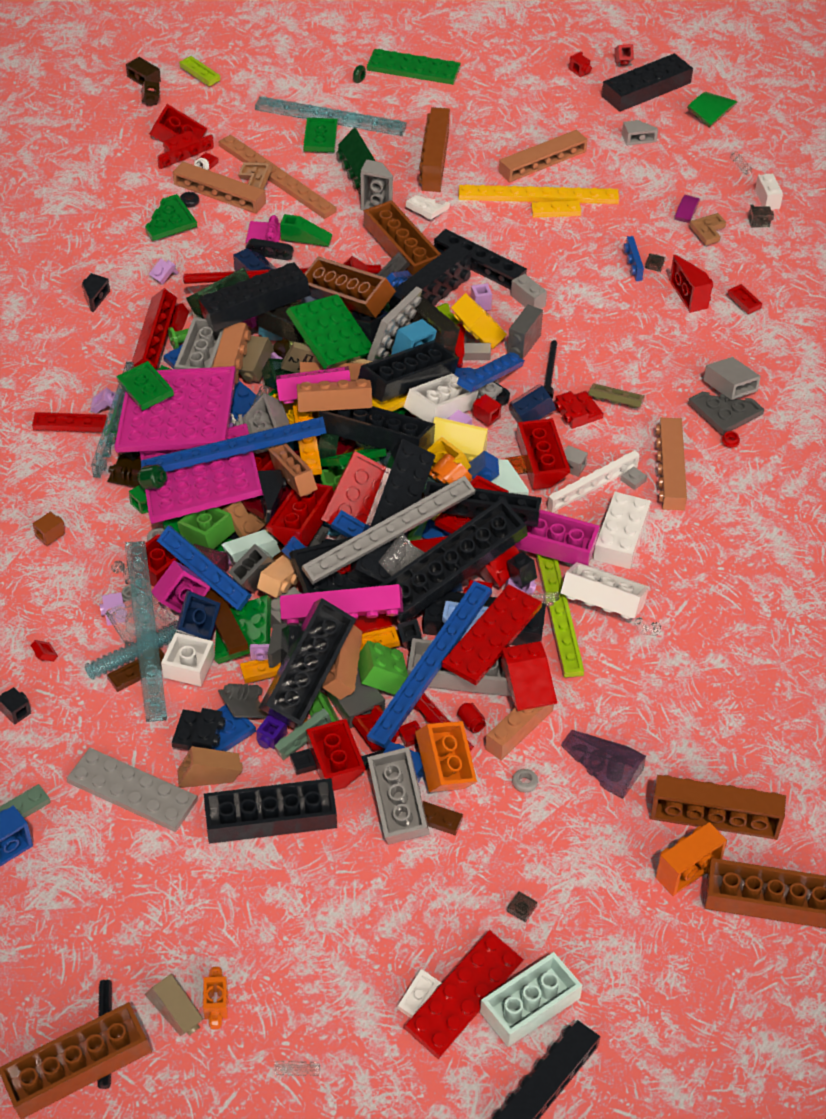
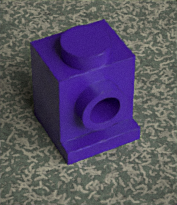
[256,714,288,749]

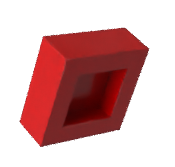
[196,152,219,170]
[30,640,58,662]
[398,720,421,747]

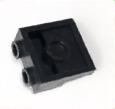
[171,708,226,750]

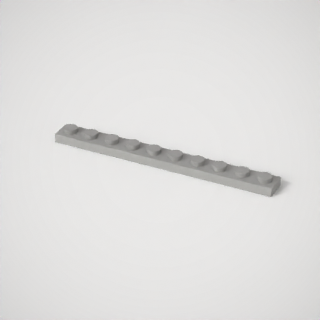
[302,476,476,585]

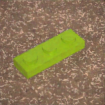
[180,56,220,86]

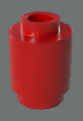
[457,703,486,733]

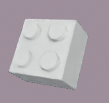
[161,632,215,687]

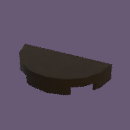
[273,339,290,359]

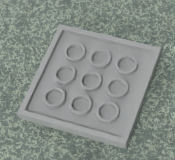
[367,286,422,361]

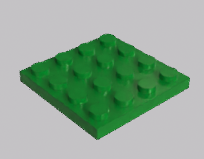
[286,294,372,370]

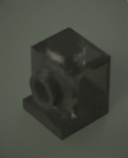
[748,205,774,228]

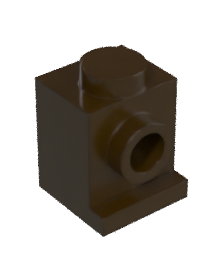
[141,80,160,106]

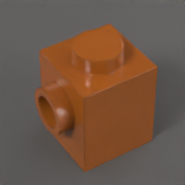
[32,511,65,546]

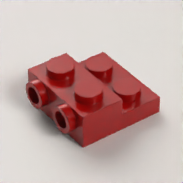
[554,391,604,429]

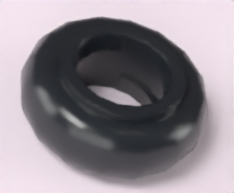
[180,192,199,207]

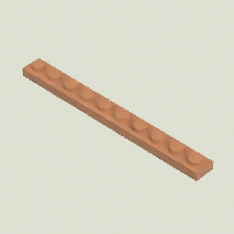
[219,135,336,219]

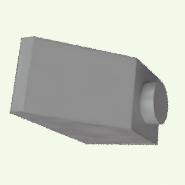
[622,120,658,146]

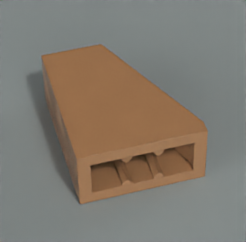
[177,746,243,788]

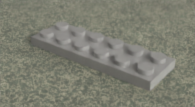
[67,747,198,832]

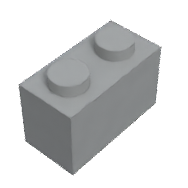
[511,273,547,309]

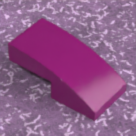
[675,194,700,223]

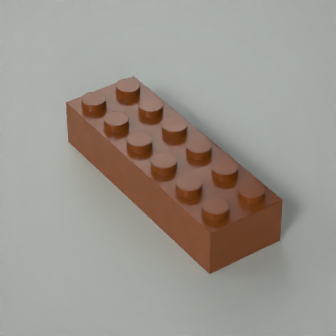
[419,107,450,192]
[363,200,441,276]
[304,256,396,318]
[650,775,786,840]
[705,858,826,928]
[0,1002,152,1119]

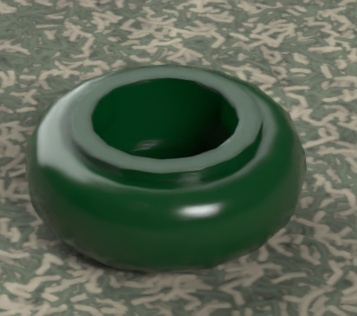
[353,65,366,83]

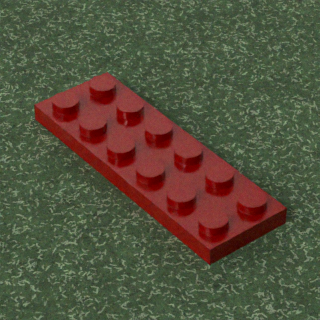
[442,584,542,686]
[404,930,524,1059]

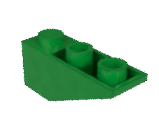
[280,214,332,247]

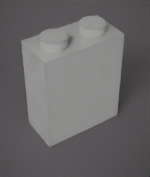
[704,357,761,400]

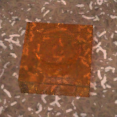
[505,455,527,475]

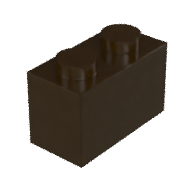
[126,57,161,89]

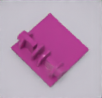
[246,215,281,243]

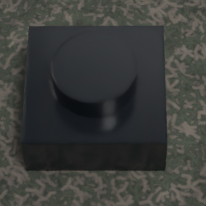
[290,748,316,775]

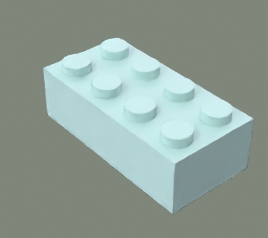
[480,952,583,1047]

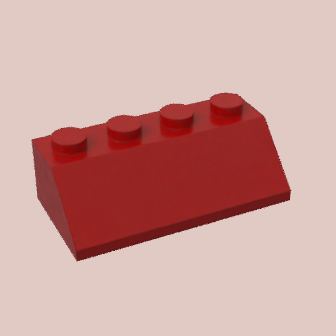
[516,418,570,490]
[266,483,333,547]

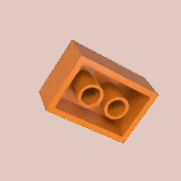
[415,721,477,793]
[656,822,727,896]

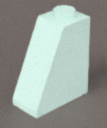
[491,459,529,495]
[222,529,281,566]

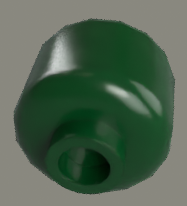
[138,465,167,490]

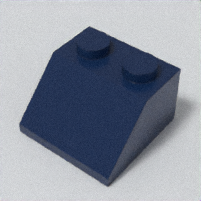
[233,248,277,271]
[509,384,556,422]
[176,591,221,640]

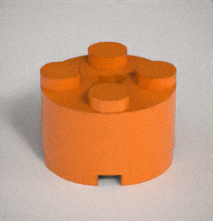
[429,453,473,484]

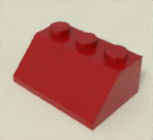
[306,719,365,791]

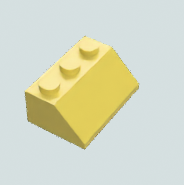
[430,417,488,462]

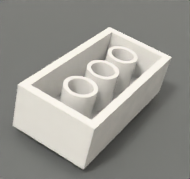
[404,373,479,423]
[593,492,651,569]
[561,562,649,619]

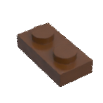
[423,801,463,836]

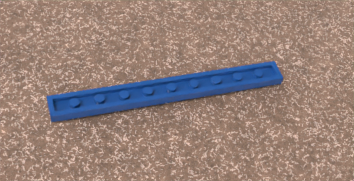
[141,417,326,472]
[367,581,492,749]

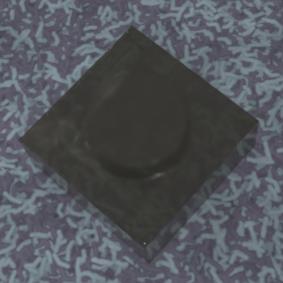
[645,253,666,272]
[507,891,538,923]

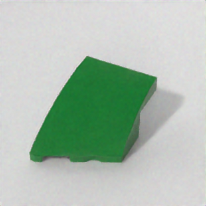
[687,92,737,128]

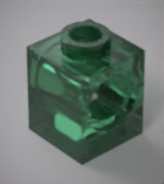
[318,433,339,459]

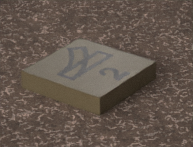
[281,342,320,373]

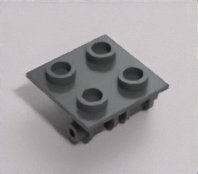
[218,683,268,719]

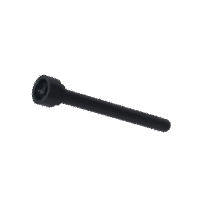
[543,340,557,399]

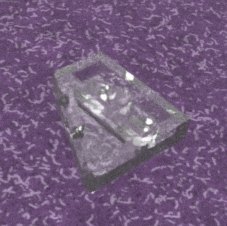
[379,534,421,576]

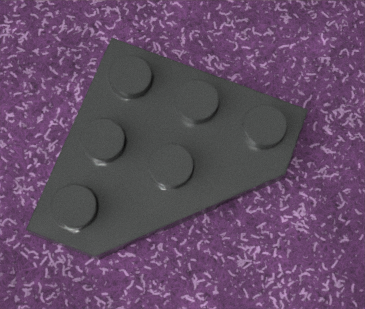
[688,392,764,435]

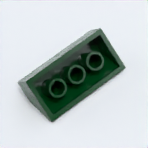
[336,128,375,195]

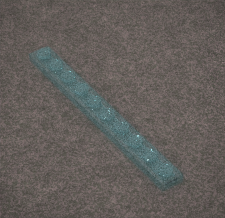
[255,96,406,136]
[125,541,167,722]

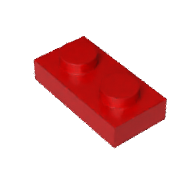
[727,284,762,314]

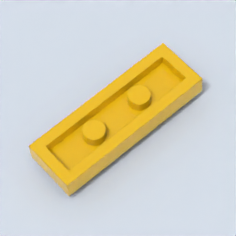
[531,200,581,218]

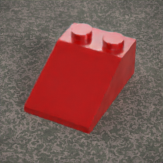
[150,104,208,142]
[669,255,713,313]
[501,641,557,711]

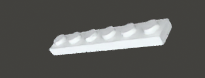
[547,450,640,513]

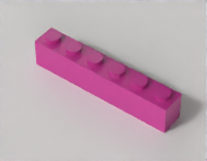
[280,584,403,625]

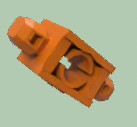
[203,967,229,1030]

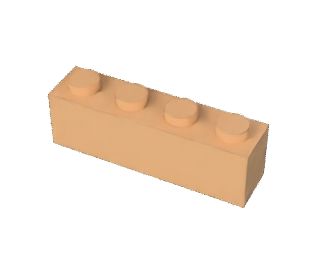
[257,546,308,598]

